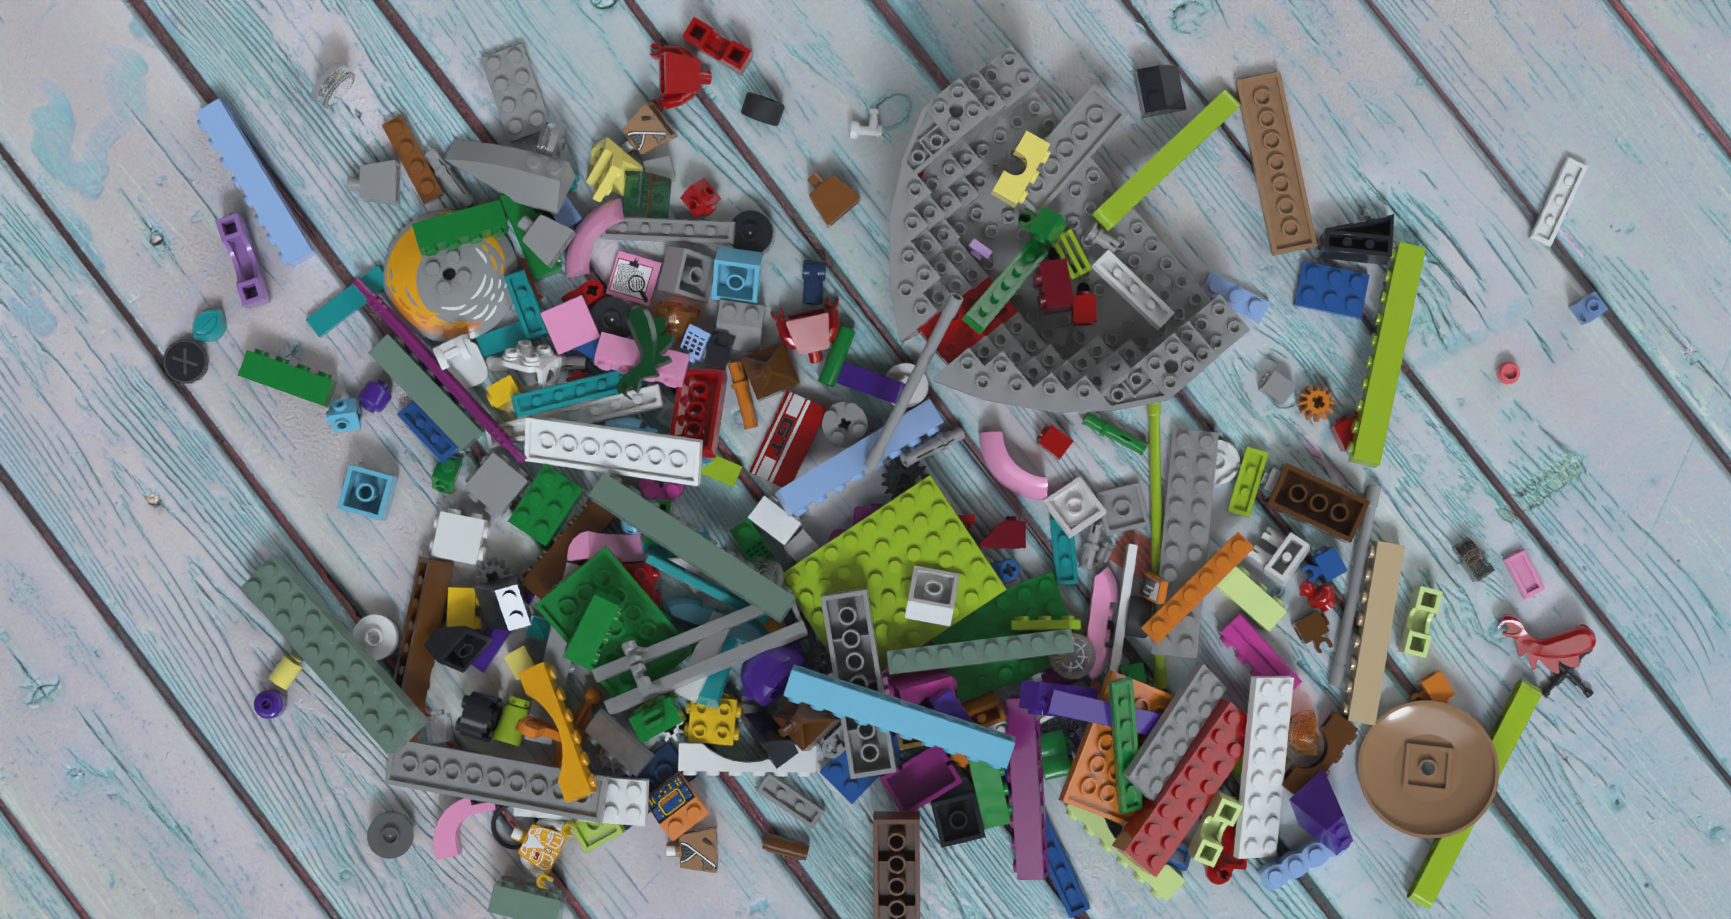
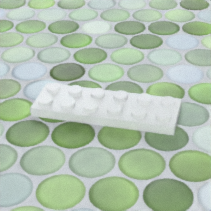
[514,776,649,826]

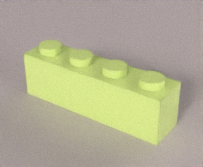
[1207,551,1287,632]

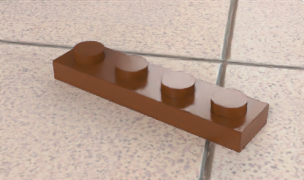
[382,115,444,205]

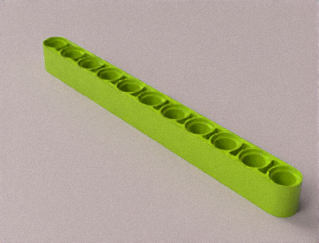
[1406,678,1542,909]

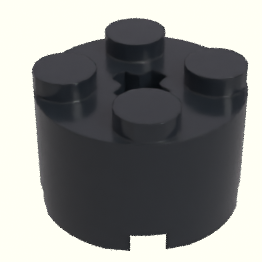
[455,691,502,742]

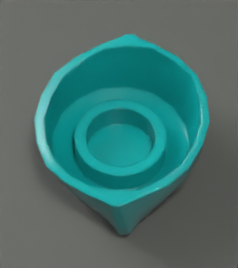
[192,309,227,342]

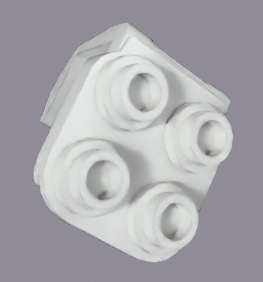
[432,334,489,390]
[501,340,562,392]

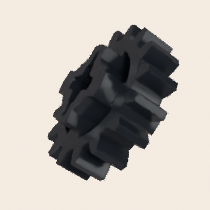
[881,457,929,500]

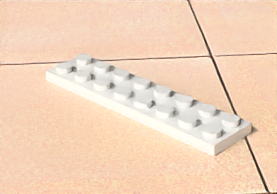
[525,415,703,486]
[1233,676,1294,859]

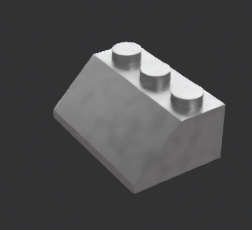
[584,708,655,777]

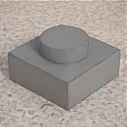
[1260,468,1281,493]

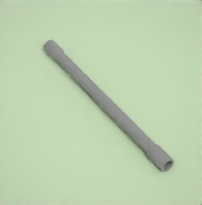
[864,293,963,469]
[1328,485,1381,687]

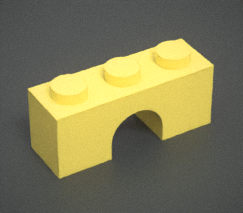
[991,130,1051,208]

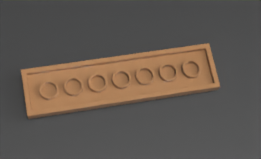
[1235,71,1317,256]

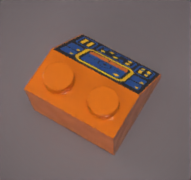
[648,771,709,841]

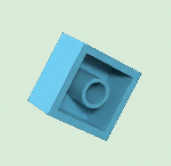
[712,247,763,305]
[337,465,399,521]

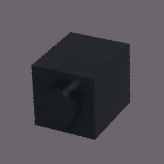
[704,330,736,371]

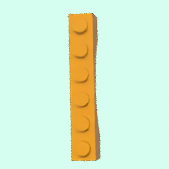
[518,662,598,803]

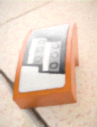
[1140,571,1168,604]

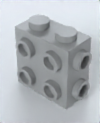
[464,452,531,517]

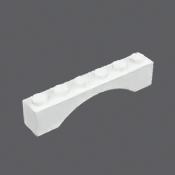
[678,742,816,777]

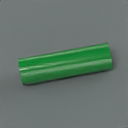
[818,325,856,387]

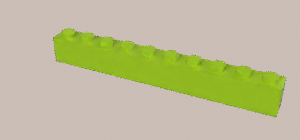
[1346,242,1426,468]

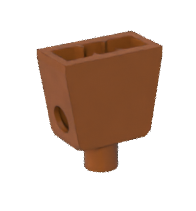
[807,172,861,229]

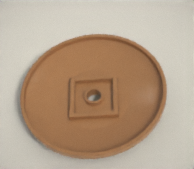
[1358,700,1499,839]

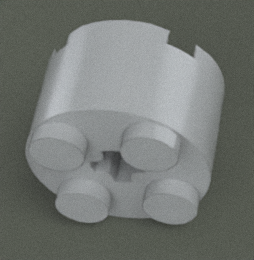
[822,402,868,448]

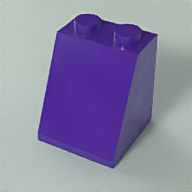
[1289,770,1353,856]

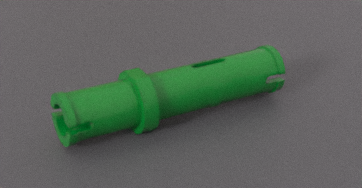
[1082,412,1148,455]

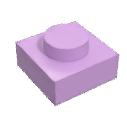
[968,238,993,262]

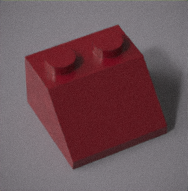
[978,516,1026,549]

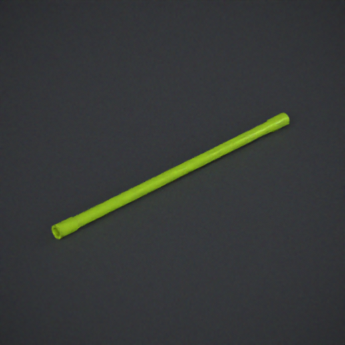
[1147,402,1167,689]

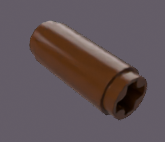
[762,833,810,861]

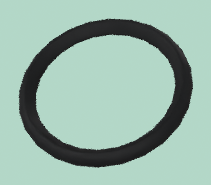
[491,805,538,850]

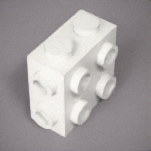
[429,508,491,565]

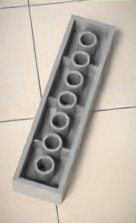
[821,587,897,779]

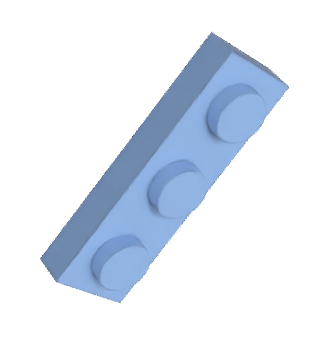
[1201,271,1270,324]

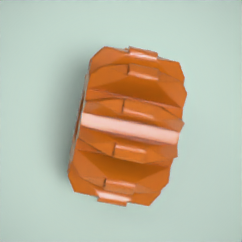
[1296,383,1336,422]

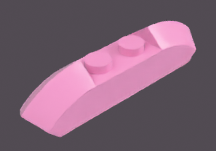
[1085,567,1118,681]

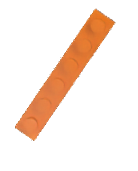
[1141,532,1254,645]

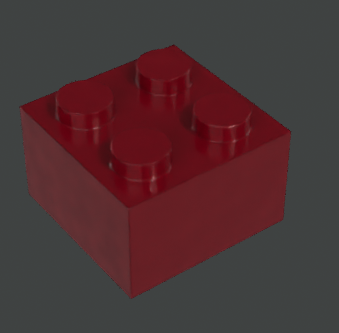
[1032,258,1075,315]

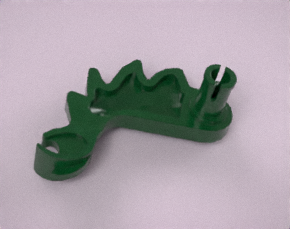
[617,305,675,400]

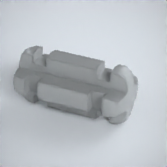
[1093,541,1114,569]

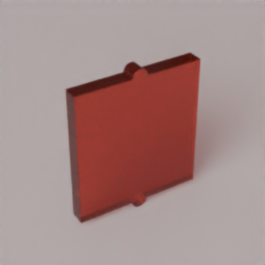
[1109,530,1152,580]

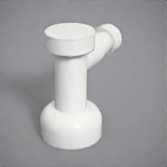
[850,109,882,139]

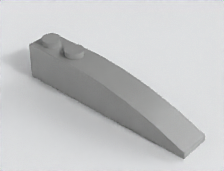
[444,141,575,214]

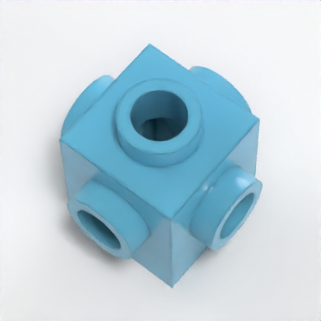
[325,397,362,433]

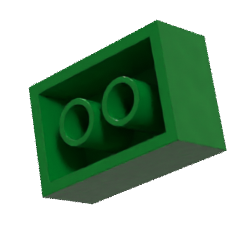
[508,464,586,546]
[563,588,622,669]

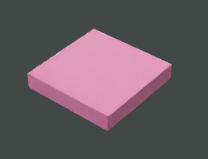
[540,295,600,355]

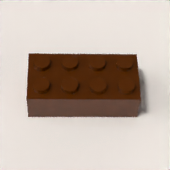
[1264,463,1370,543]

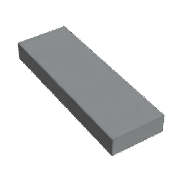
[756,772,825,829]

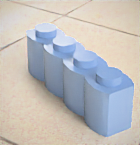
[1257,839,1349,890]

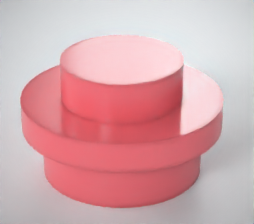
[1497,362,1520,384]

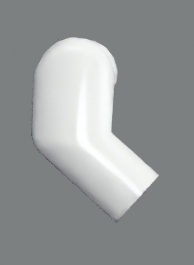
[486,356,509,372]

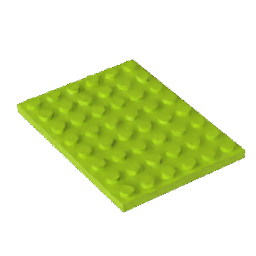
[778,475,1007,672]

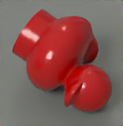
[1299,580,1336,612]

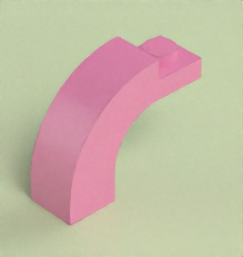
[433,798,499,860]

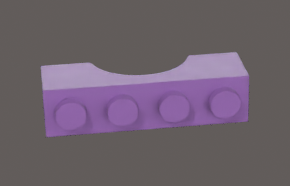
[215,213,271,309]

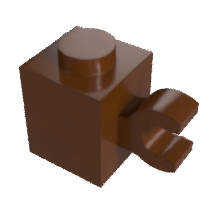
[1291,610,1333,653]

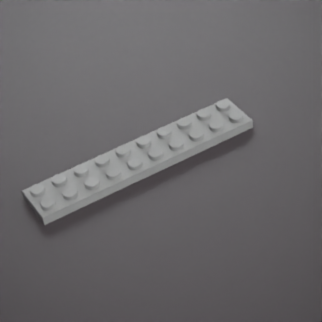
[1151,429,1219,659]
[384,742,610,823]

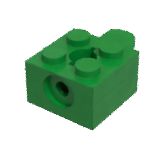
[629,693,687,744]

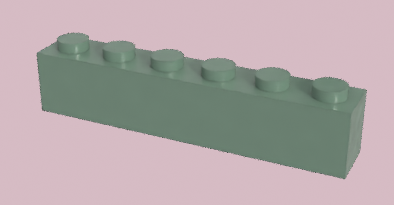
[368,334,485,451]

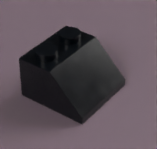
[1133,65,1186,118]
[474,574,531,631]
[424,626,493,673]
[739,712,799,769]

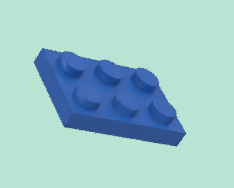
[1293,261,1370,319]

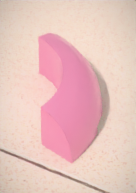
[565,198,624,278]
[979,432,1048,501]
[567,531,645,564]

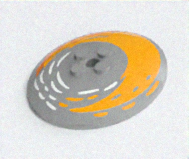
[383,209,519,343]

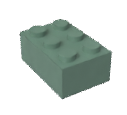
[487,876,568,919]

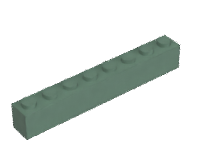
[887,629,1074,675]

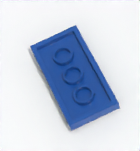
[820,731,906,804]

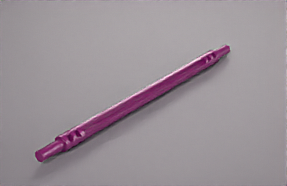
[352,278,527,464]

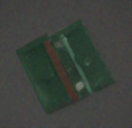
[622,171,672,218]

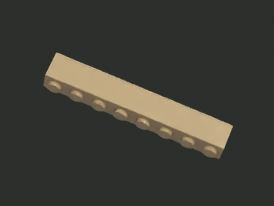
[1341,541,1405,726]

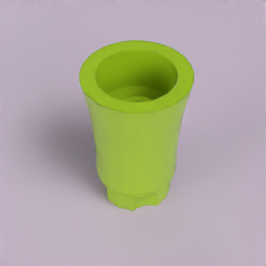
[491,695,530,747]

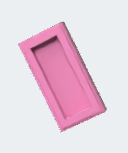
[1502,549,1545,599]

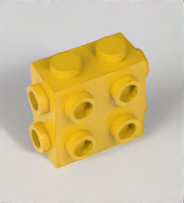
[684,693,742,746]

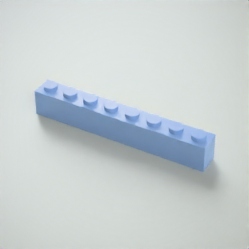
[195,98,317,268]
[775,399,944,517]

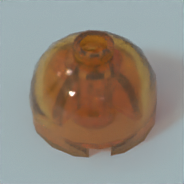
[654,301,700,339]
[1288,710,1320,756]

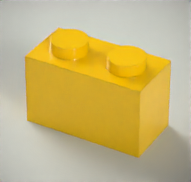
[486,375,524,411]
[447,587,482,631]

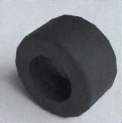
[741,92,785,126]
[1124,596,1152,638]

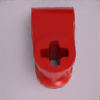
[561,280,606,309]

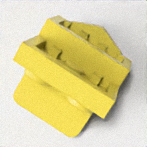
[586,137,643,203]

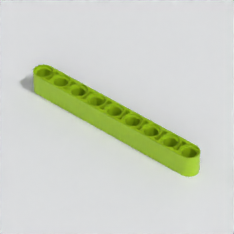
[1092,89,1241,231]

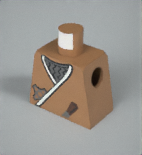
[621,102,678,155]
[666,826,718,873]

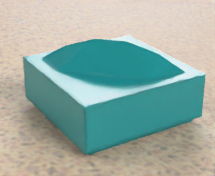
[526,614,551,642]

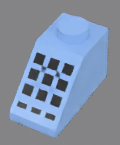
[679,324,712,363]

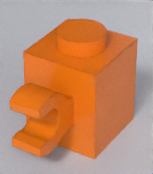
[1409,670,1455,703]

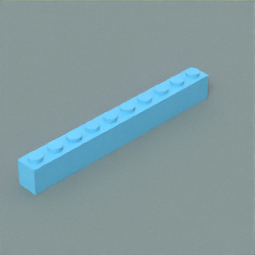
[784,664,1016,769]

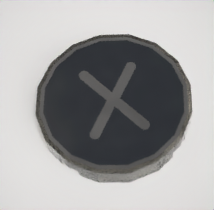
[163,339,209,384]

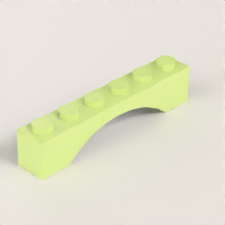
[1064,803,1185,901]

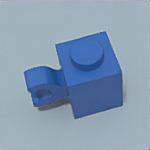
[1300,545,1348,582]

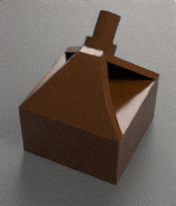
[740,341,800,402]
[772,701,841,751]

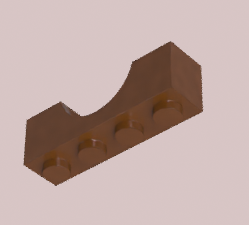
[1282,711,1358,795]

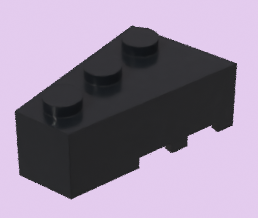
[1318,214,1394,265]

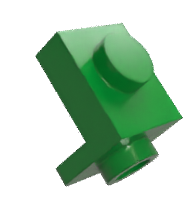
[431,457,462,494]

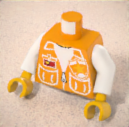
[510,818,578,890]

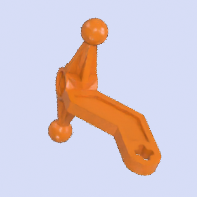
[515,686,602,767]

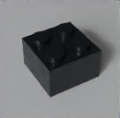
[931,790,986,848]

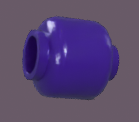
[358,379,392,414]
[254,689,287,719]

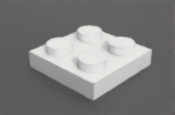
[1043,476,1107,539]

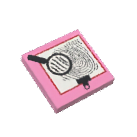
[606,251,662,307]

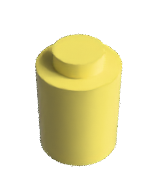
[268,653,303,690]

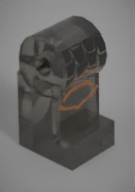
[1451,537,1495,582]

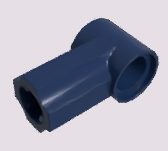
[802,259,826,305]

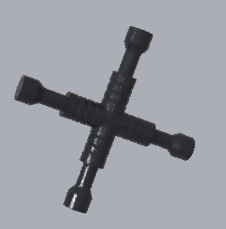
[1542,649,1594,698]

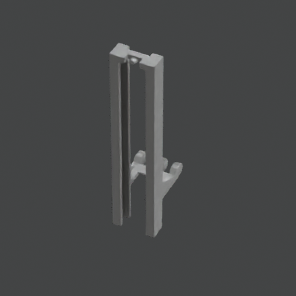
[592,603,808,716]

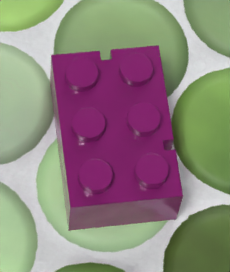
[880,746,963,811]

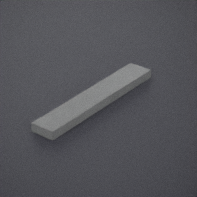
[601,217,736,245]

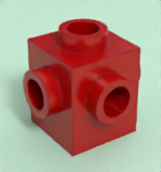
[680,178,721,218]

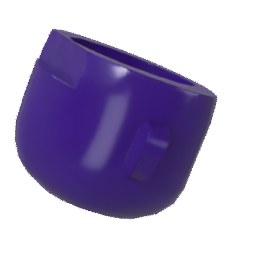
[740,642,808,707]

